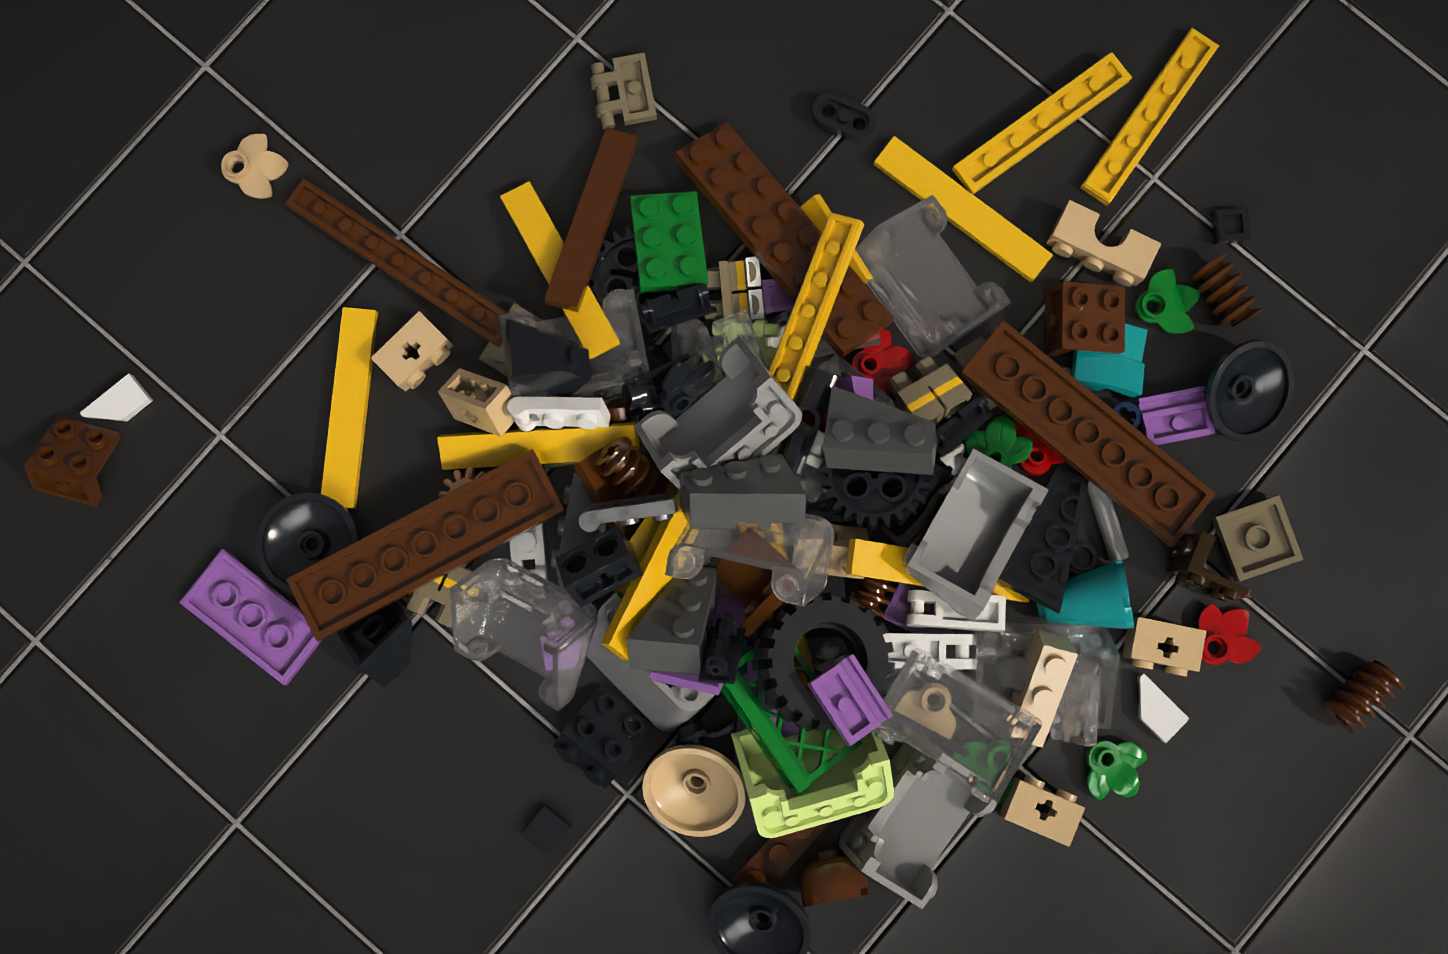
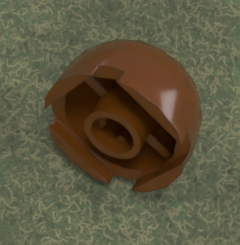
[800,849,871,907]

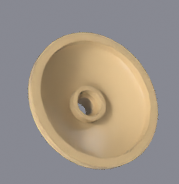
[642,744,746,837]

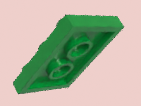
[630,191,708,293]

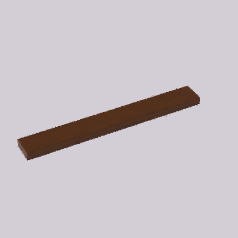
[284,178,518,348]

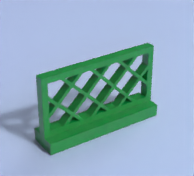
[721,647,863,793]

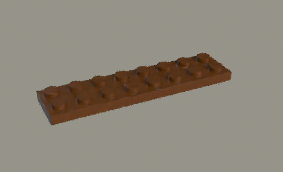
[674,122,894,359]
[959,320,1216,547]
[286,449,566,641]

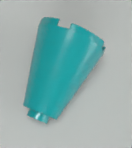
[1037,561,1134,629]

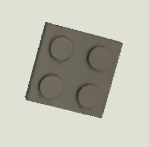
[1212,495,1304,582]

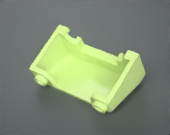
[731,728,894,838]

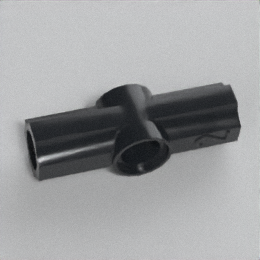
[776,366,839,475]

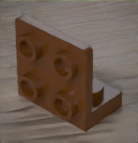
[1045,281,1125,356]
[24,416,121,508]
[715,531,803,638]

